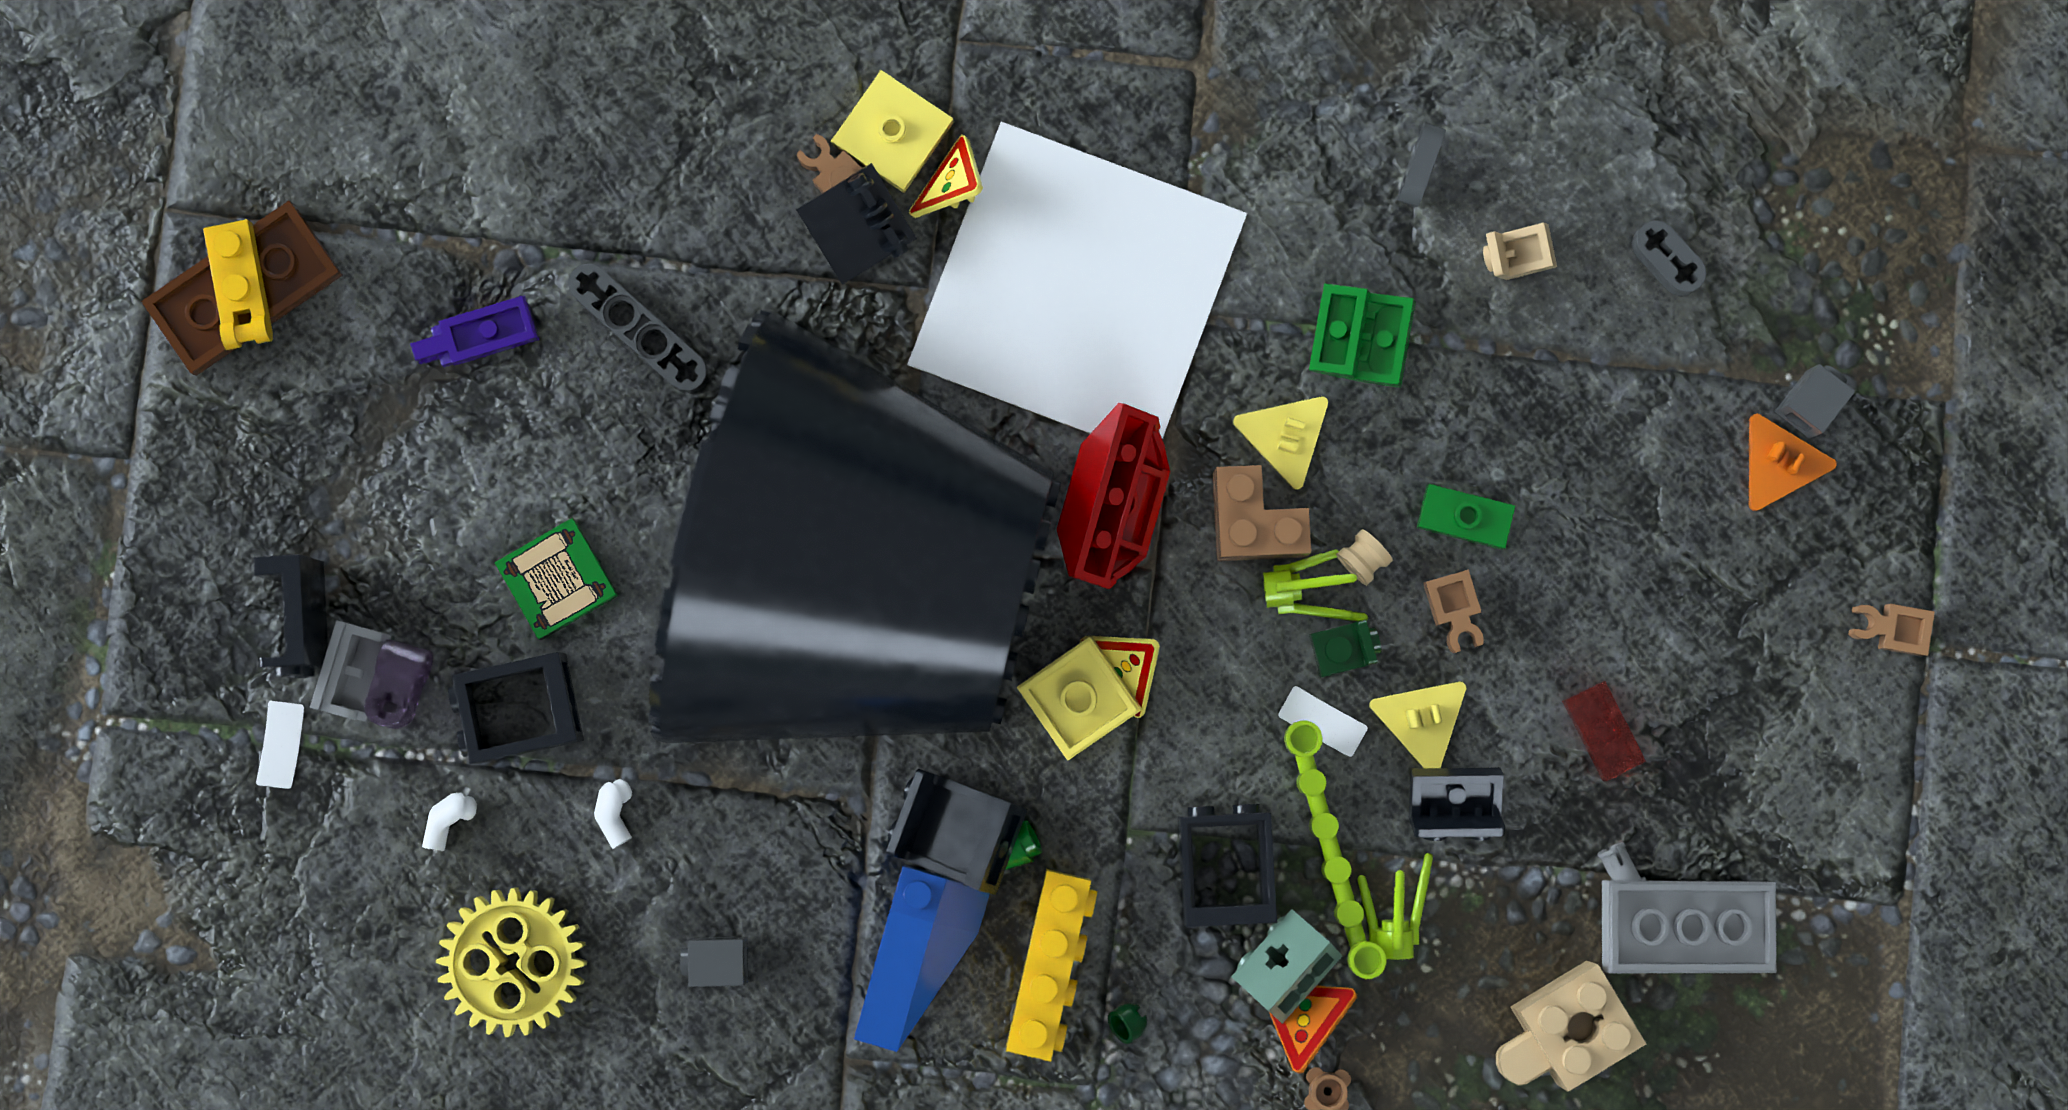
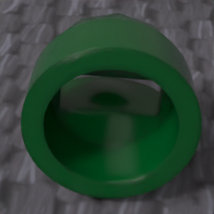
[1108,1003,1148,1044]

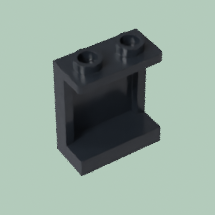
[253,554,328,679]
[886,769,1028,895]

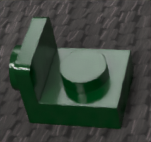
[1309,619,1382,678]

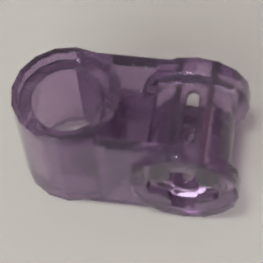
[364,639,433,729]

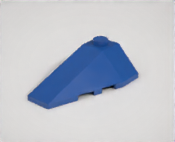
[854,864,990,1052]

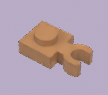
[797,134,862,193]
[1423,569,1484,653]
[1848,604,1935,656]

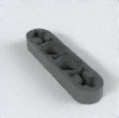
[568,264,709,394]

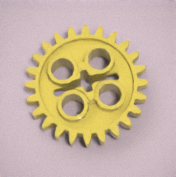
[436,888,587,1037]

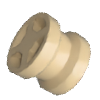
[1336,529,1393,586]

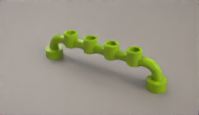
[1284,720,1386,979]

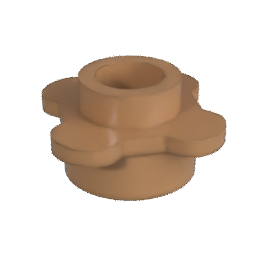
[1304,1067,1351,1110]

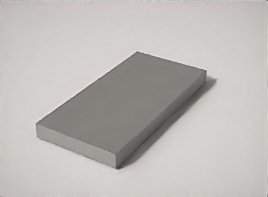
[1602,880,1777,973]

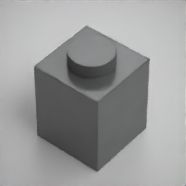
[1775,364,1855,439]
[680,937,748,987]

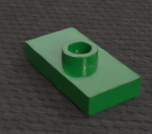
[1417,484,1515,550]

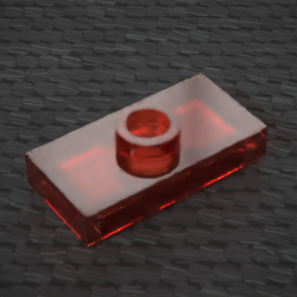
[1562,681,1646,781]

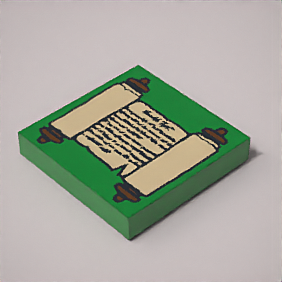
[495,518,619,640]

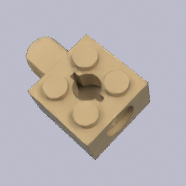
[1496,961,1646,1092]

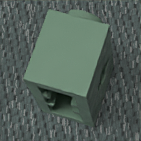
[1231,909,1343,1024]

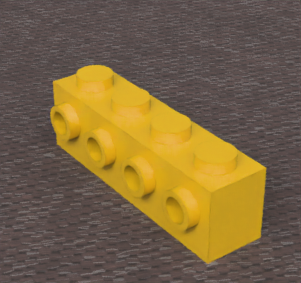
[1006,869,1098,1062]

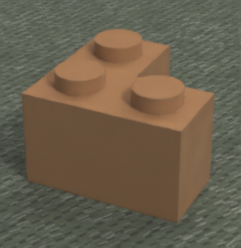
[1212,465,1311,561]

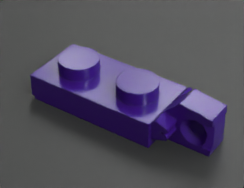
[410,295,540,367]

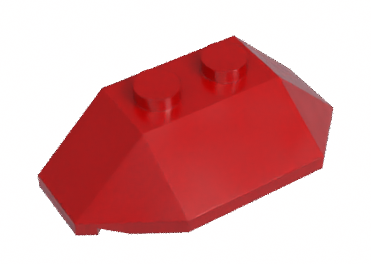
[1057,403,1170,589]

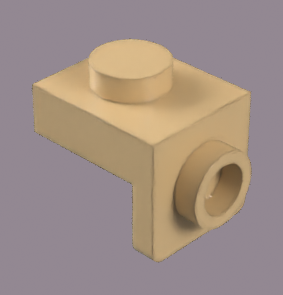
[1483,222,1557,280]

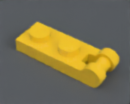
[203,219,273,350]

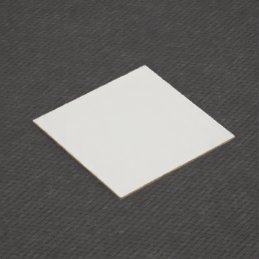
[907,122,1247,438]

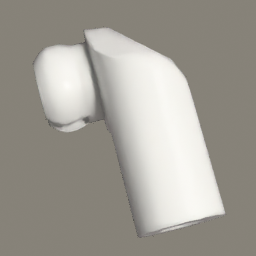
[594,779,632,849]
[422,793,477,851]

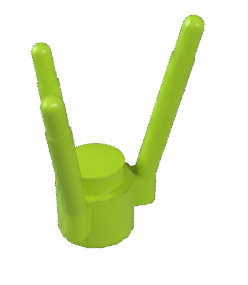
[1263,549,1368,621]
[1357,853,1433,959]

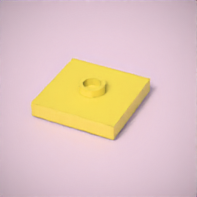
[831,70,954,193]
[1017,636,1142,761]

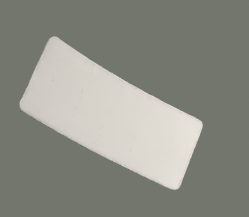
[1278,686,1368,757]
[256,701,304,789]

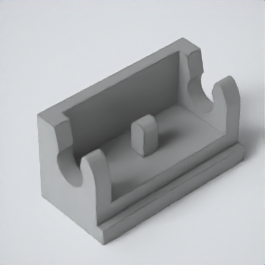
[310,620,395,722]

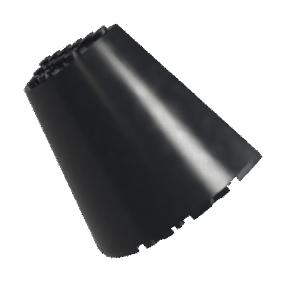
[649,309,1061,743]

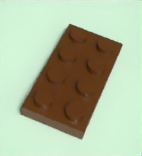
[141,201,343,376]

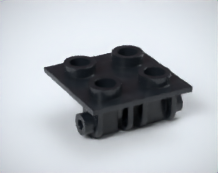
[796,163,917,285]

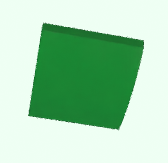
[1309,283,1416,388]

